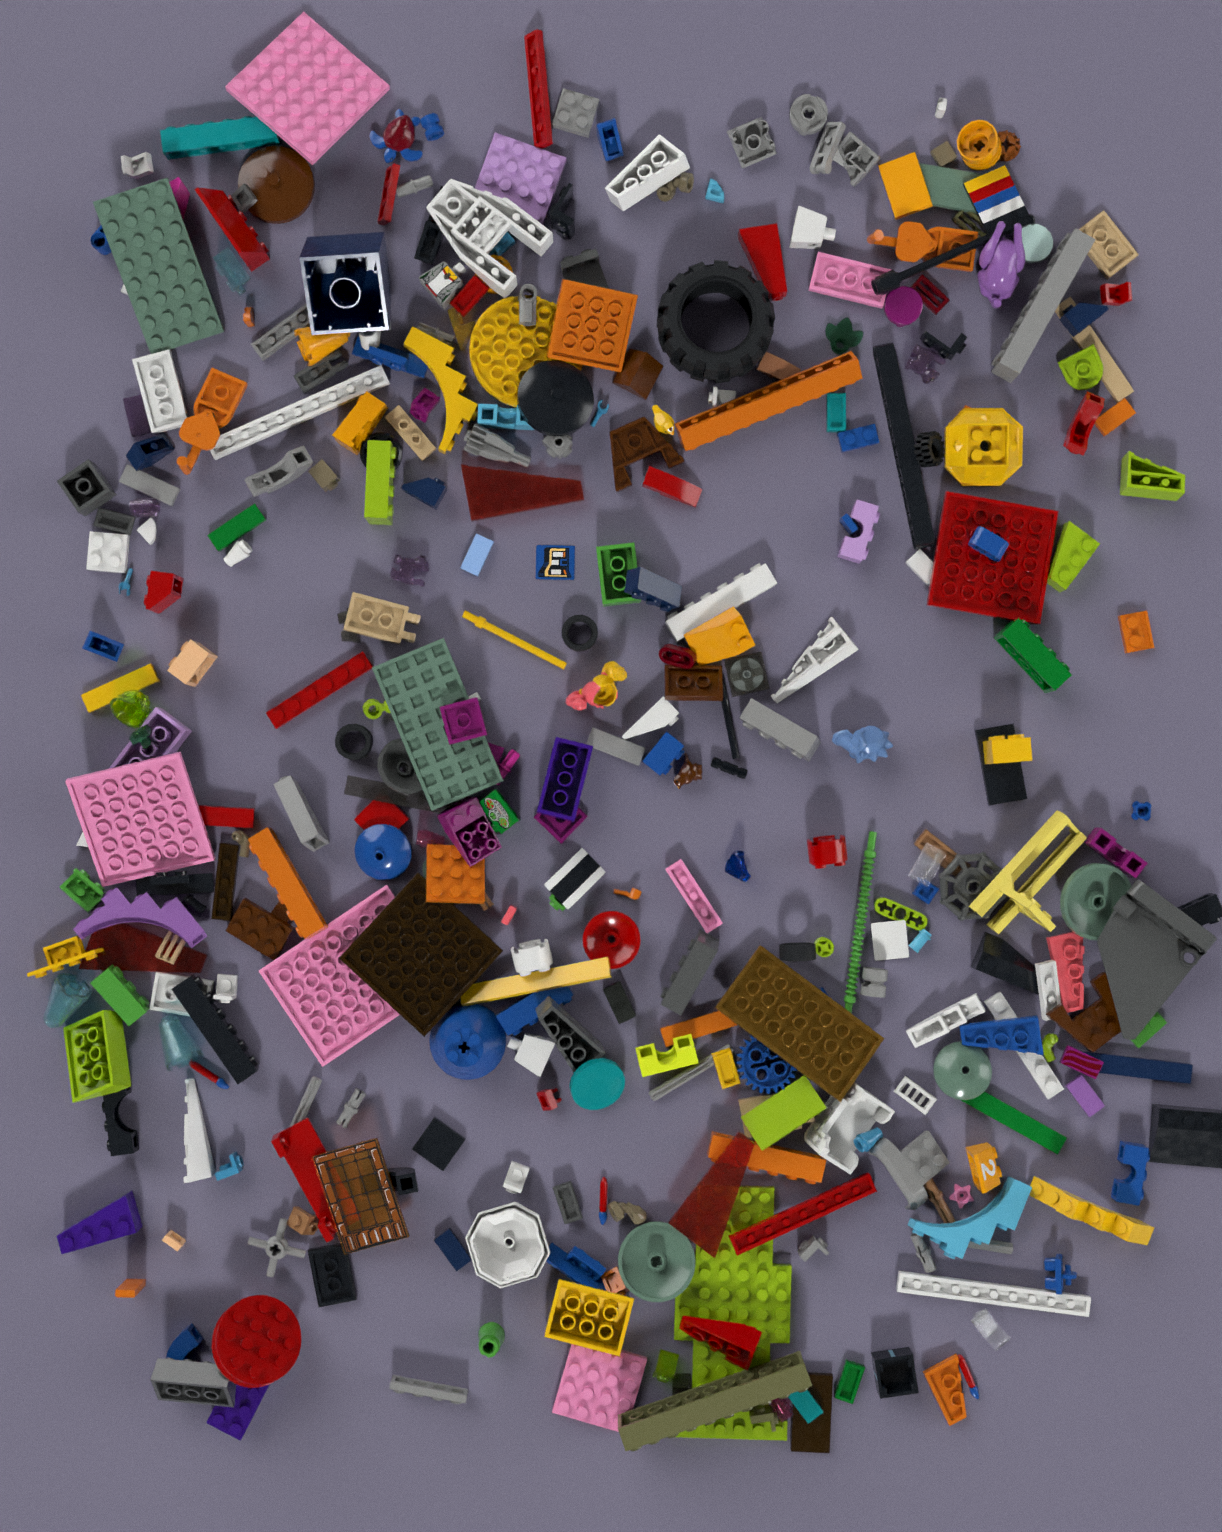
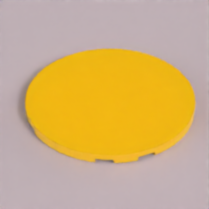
[469,295,583,407]

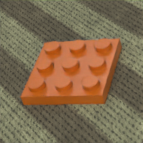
[426,844,485,904]

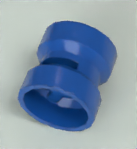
[420,113,444,141]

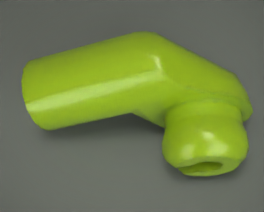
[1042,1033,1058,1062]

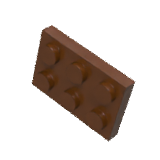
[664,665,723,701]
[225,898,294,960]

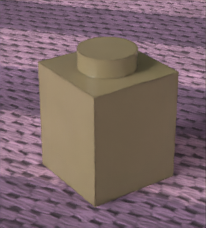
[308,459,340,492]

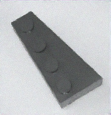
[660,929,720,1016]
[535,996,605,1072]

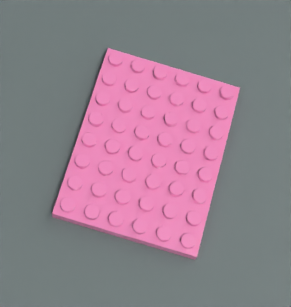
[259,884,400,1067]

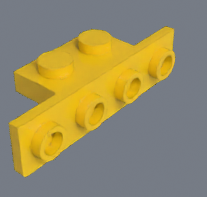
[27,936,104,978]

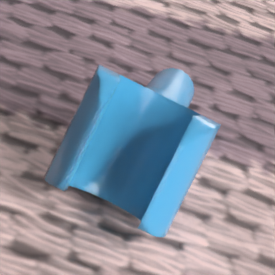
[590,400,609,427]
[119,568,133,596]

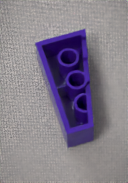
[56,1190,143,1254]

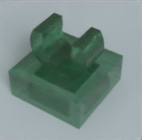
[129,724,152,749]

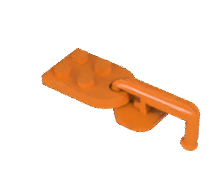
[867,221,978,272]
[176,368,248,475]

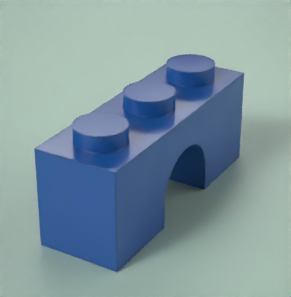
[1111,1140,1150,1206]

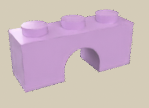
[837,500,880,564]

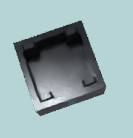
[871,1347,919,1399]

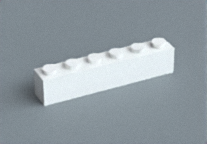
[665,563,777,642]

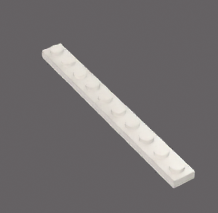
[210,365,390,460]
[896,1271,1091,1317]

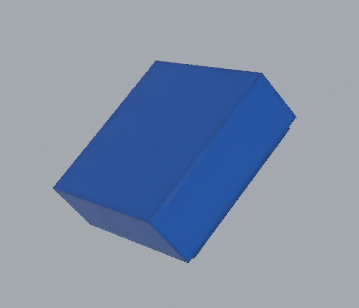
[839,514,858,535]
[912,878,939,905]

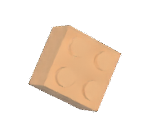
[167,639,218,687]

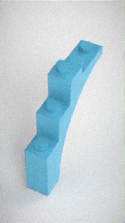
[908,1176,1032,1259]

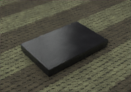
[308,1242,357,1307]

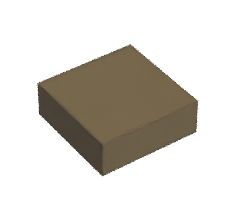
[930,141,957,167]

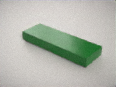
[207,503,266,552]

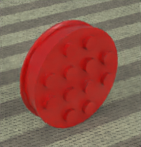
[211,1295,301,1388]

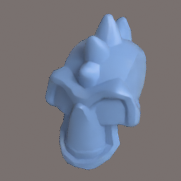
[832,726,893,763]

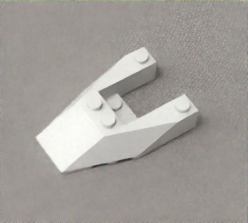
[426,179,553,298]

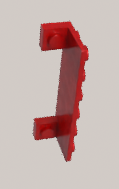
[271,1118,362,1243]

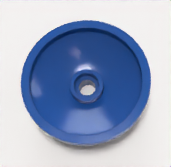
[355,824,412,880]

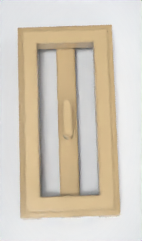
[155,930,186,965]

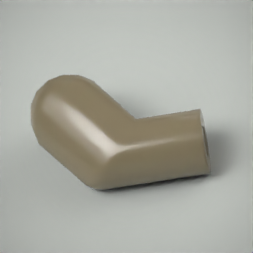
[232,830,250,857]

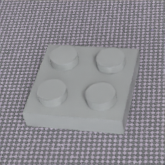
[552,88,599,138]

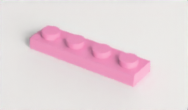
[665,859,723,934]

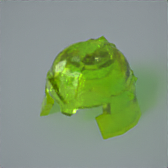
[110,690,152,728]

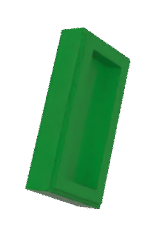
[834,1359,865,1404]

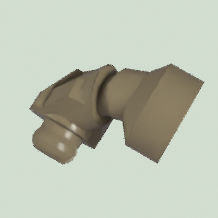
[657,172,694,202]
[607,1201,647,1225]

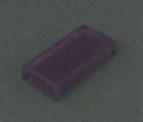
[123,395,151,437]

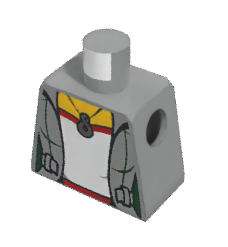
[418,262,466,310]

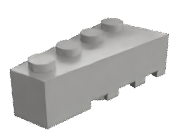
[739,698,821,762]

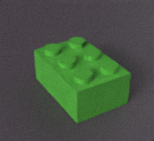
[596,542,641,607]

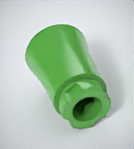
[478,1322,505,1358]

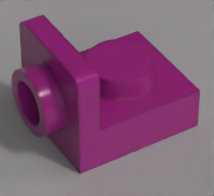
[410,387,440,423]

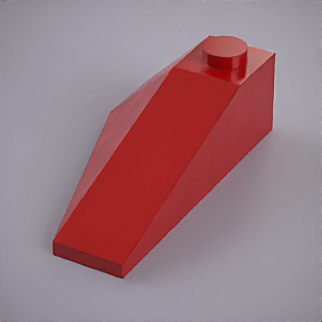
[679,1315,762,1371]

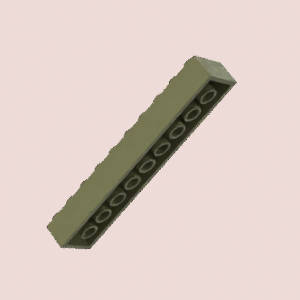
[618,1351,812,1451]

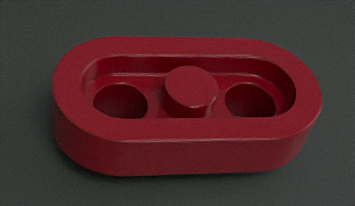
[659,644,697,669]

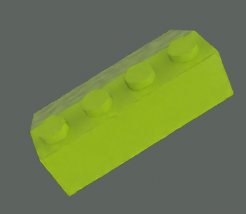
[63,1010,131,1103]

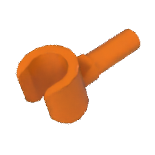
[613,887,642,900]

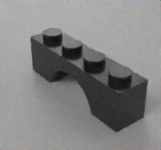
[102,1086,139,1156]

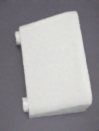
[804,1082,895,1175]

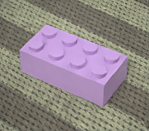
[109,707,192,769]

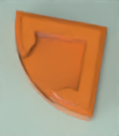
[243,307,255,327]

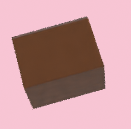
[612,349,664,400]

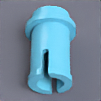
[908,929,932,953]

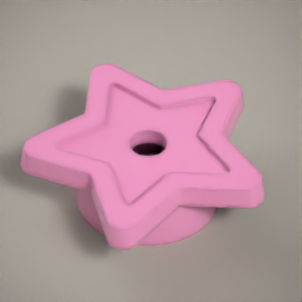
[949,1184,974,1209]

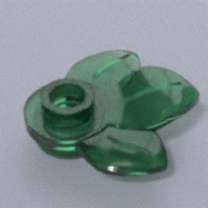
[825,317,863,355]

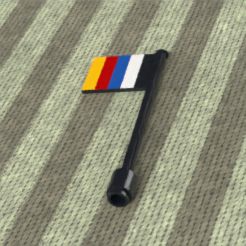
[871,165,1035,295]

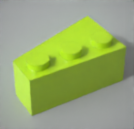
[1120,451,1185,501]
[1047,521,1100,592]

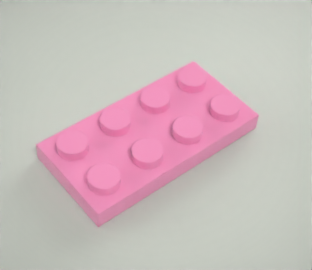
[808,252,891,309]

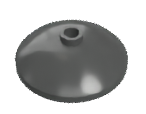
[377,738,423,794]

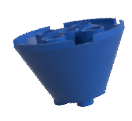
[429,1003,506,1080]

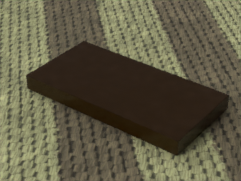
[790,1372,833,1453]

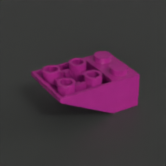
[437,796,502,867]

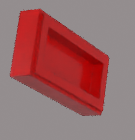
[450,275,490,317]

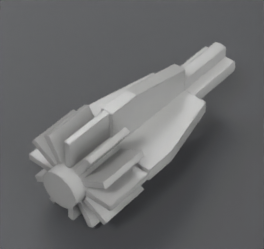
[464,423,531,468]

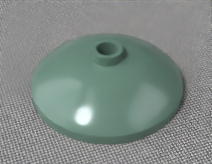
[933,1041,992,1100]

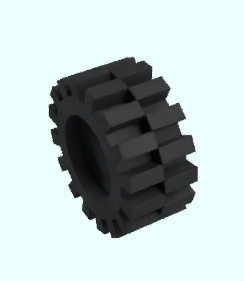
[914,431,944,468]

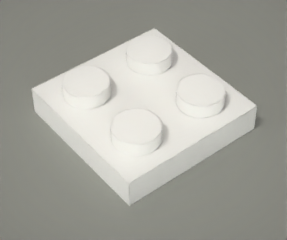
[86,531,130,574]

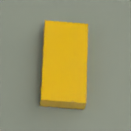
[711,1047,740,1089]

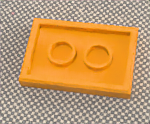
[878,152,932,220]

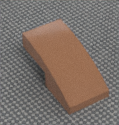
[756,352,801,380]

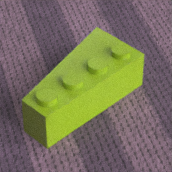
[364,440,396,525]

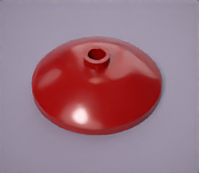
[583,911,641,969]

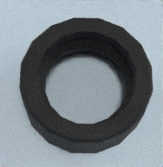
[562,614,598,652]
[335,724,373,760]
[779,942,816,961]

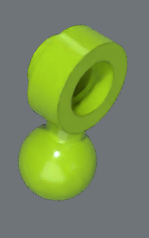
[363,699,391,719]

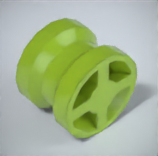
[814,937,834,957]

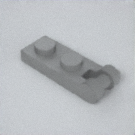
[810,122,846,174]

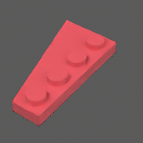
[1046,931,1085,1013]

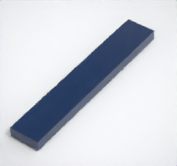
[1079,1050,1193,1084]

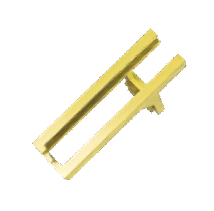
[969,810,1087,934]

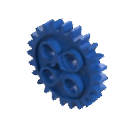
[735,1035,797,1094]

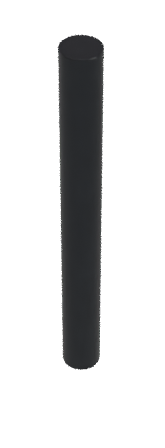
[721,683,740,759]

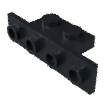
[136,871,214,896]

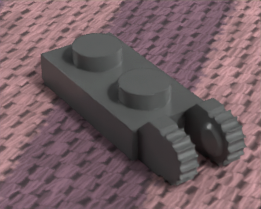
[293,350,348,394]

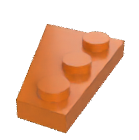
[922,1354,967,1426]

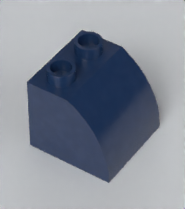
[299,232,391,335]

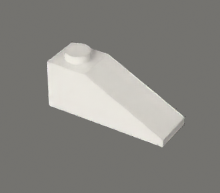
[622,696,679,740]

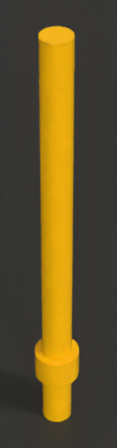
[462,610,567,670]

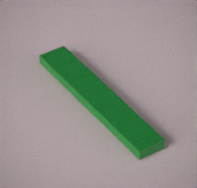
[961,1091,1067,1154]

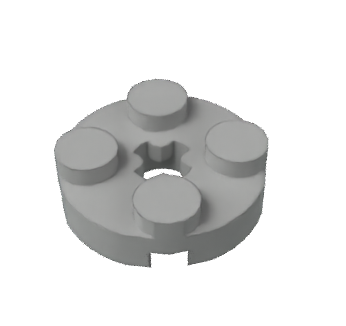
[789,94,828,136]

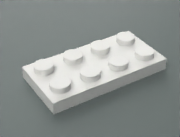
[132,350,188,434]

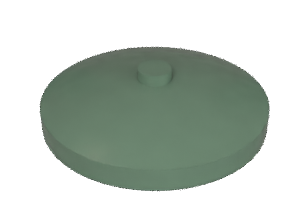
[1060,863,1131,940]
[618,1221,696,1302]

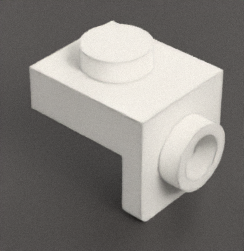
[121,152,154,180]

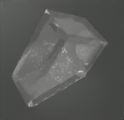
[971,1308,1011,1351]

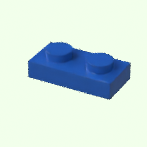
[837,424,879,453]

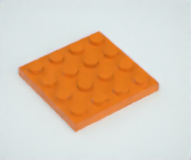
[546,279,638,372]

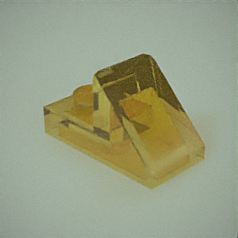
[447,308,476,351]

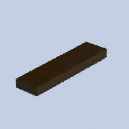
[211,843,240,921]

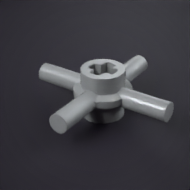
[248,1218,306,1277]

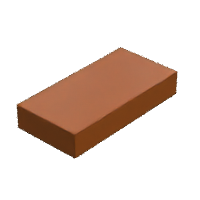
[1095,398,1136,436]
[115,1279,146,1298]

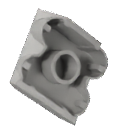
[727,117,777,168]

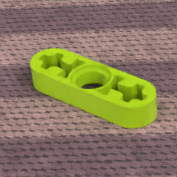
[873,897,927,930]

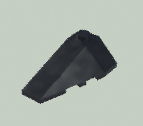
[971,932,1039,995]

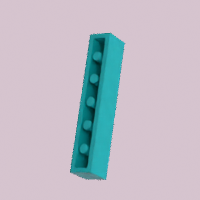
[160,116,280,160]

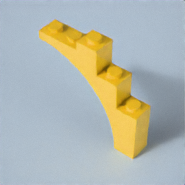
[404,326,478,454]
[1029,1176,1154,1245]

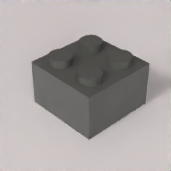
[57,459,117,516]

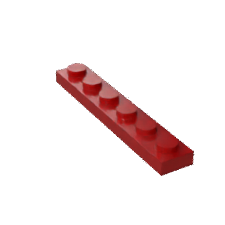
[524,29,553,149]
[266,651,373,729]

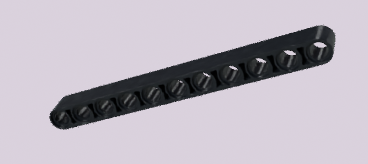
[873,342,935,550]

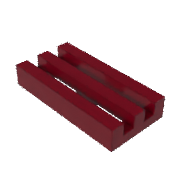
[911,274,950,315]

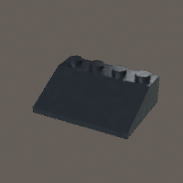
[1149,1104,1222,1168]

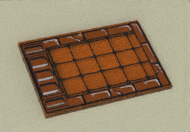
[312,1138,410,1255]

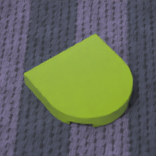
[1057,344,1104,390]

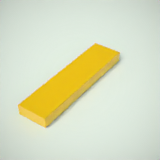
[81,663,160,713]

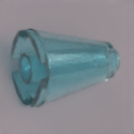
[43,973,92,1028]
[159,1015,204,1071]

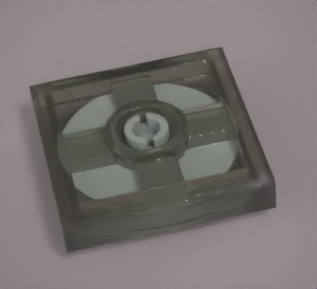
[723,652,770,698]

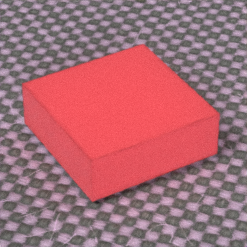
[501,904,517,925]

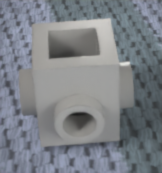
[542,435,573,460]

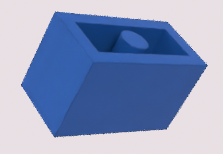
[642,731,685,776]

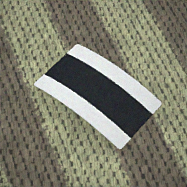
[544,848,606,909]

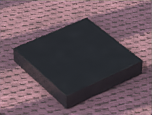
[412,1117,466,1171]

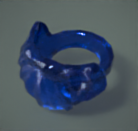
[725,851,751,882]

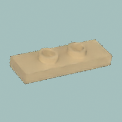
[385,405,436,461]

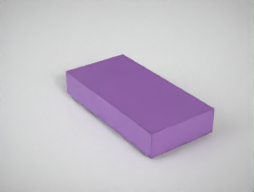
[1065,1074,1105,1117]

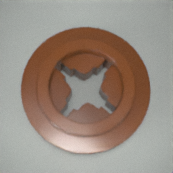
[998,130,1021,162]

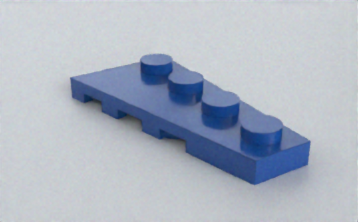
[959,1016,1044,1055]

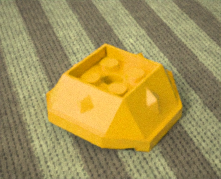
[944,408,1023,486]

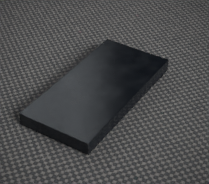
[974,723,1027,806]

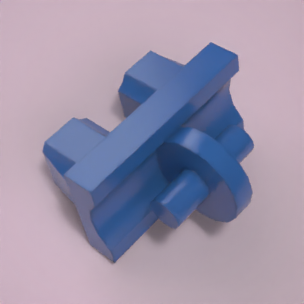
[1044,1254,1077,1295]

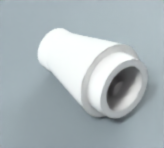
[223,539,253,567]

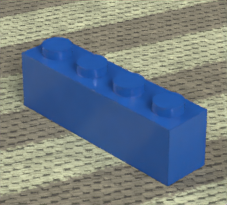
[496,986,574,1036]

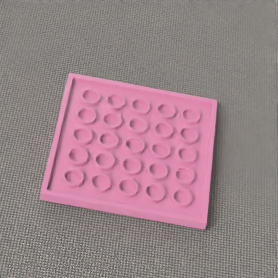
[225,12,390,165]
[65,752,215,887]

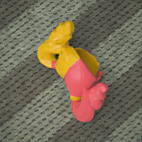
[565,661,627,711]

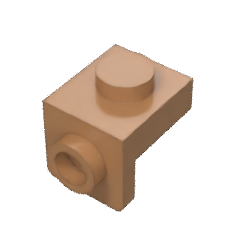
[287,1206,319,1235]

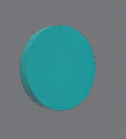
[569,1058,625,1110]

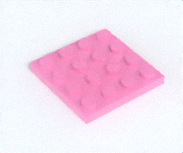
[552,1344,647,1432]

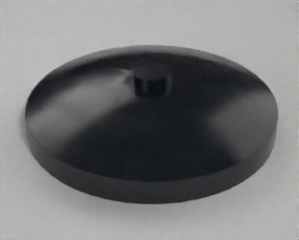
[517,360,594,436]

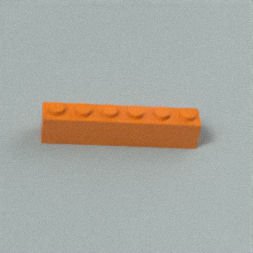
[248,827,328,939]
[707,1131,826,1184]

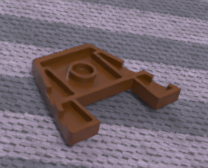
[609,416,684,493]
[1046,972,1121,1052]

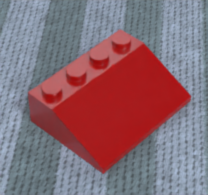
[194,187,270,272]

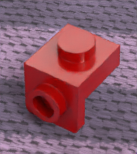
[1100,282,1132,306]

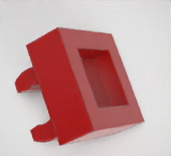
[536,1088,562,1111]

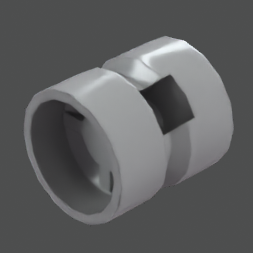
[860,967,888,998]

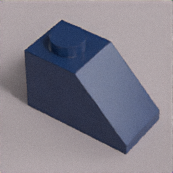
[1059,303,1109,338]
[126,433,175,471]
[401,477,447,510]

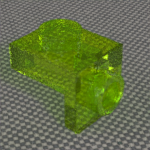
[652,1349,679,1383]

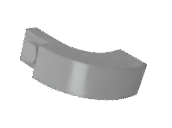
[244,445,313,497]

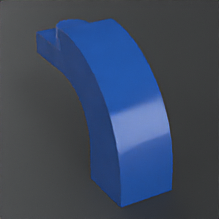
[166,1323,203,1361]

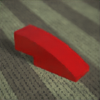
[642,466,702,508]

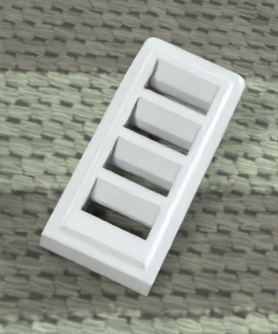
[894,1076,937,1115]

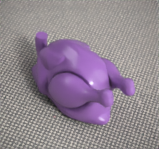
[977,221,1025,309]

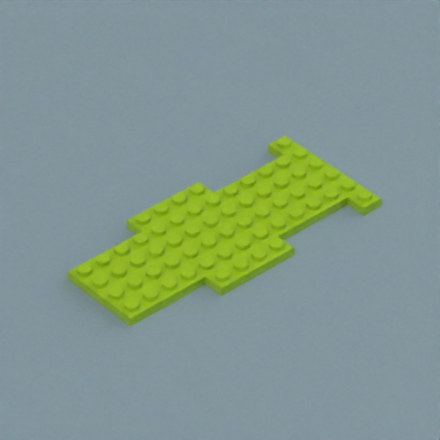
[674,1184,792,1441]

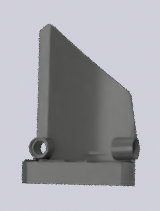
[1097,879,1217,1040]

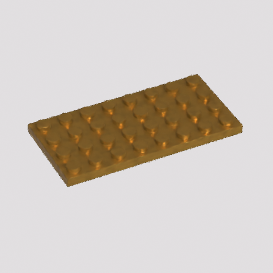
[715,945,885,1102]

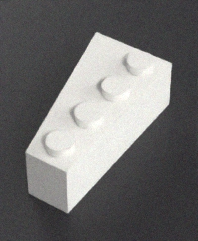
[605,134,690,211]

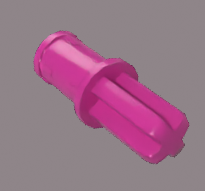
[497,749,520,786]

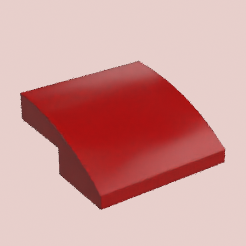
[354,791,410,830]

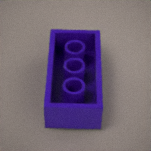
[537,737,593,823]
[206,1384,270,1441]

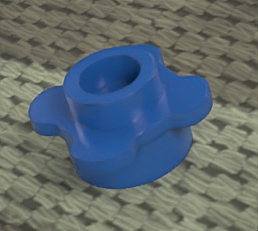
[1131,801,1151,821]

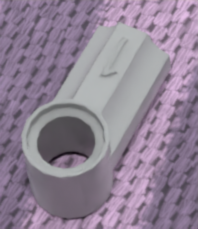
[518,284,537,326]

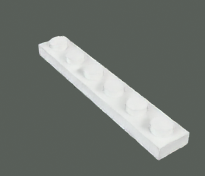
[984,991,1064,1099]

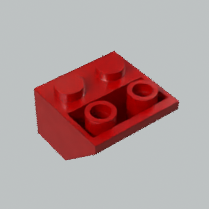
[144,571,184,614]

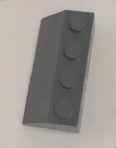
[150,1357,236,1407]

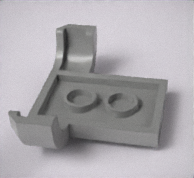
[869,1130,950,1210]

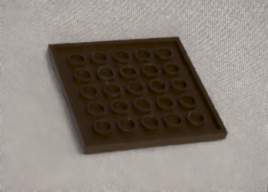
[339,872,503,1037]

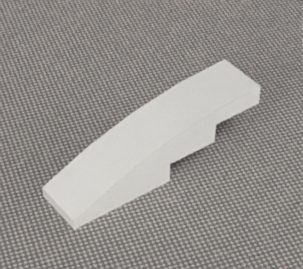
[906,993,985,1048]

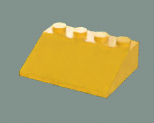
[544,1279,634,1356]

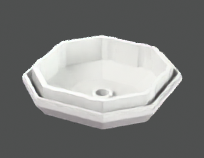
[465,1202,551,1288]

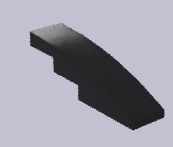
[414,186,445,265]

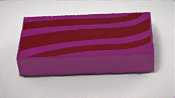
[1059,1045,1104,1080]

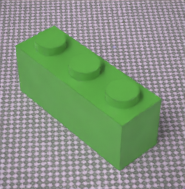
[90,964,150,1026]

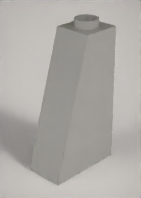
[273,775,330,852]

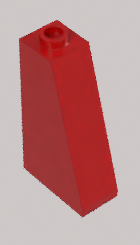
[738,223,787,301]

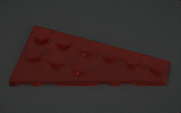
[461,464,584,521]
[79,923,208,973]
[669,1131,755,1258]

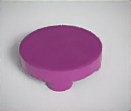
[883,286,923,327]

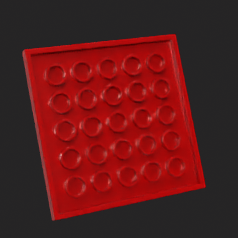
[926,491,1058,625]

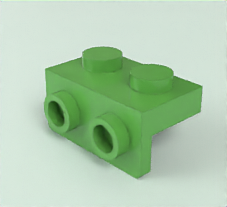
[59,868,105,914]

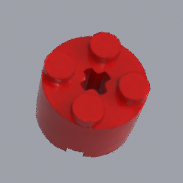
[807,835,848,869]

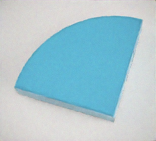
[705,178,724,203]

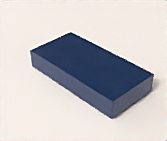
[434,1228,472,1272]

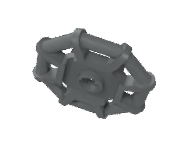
[938,852,1006,921]

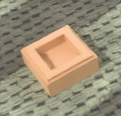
[162,1230,186,1252]

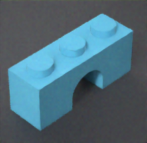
[478,404,535,430]

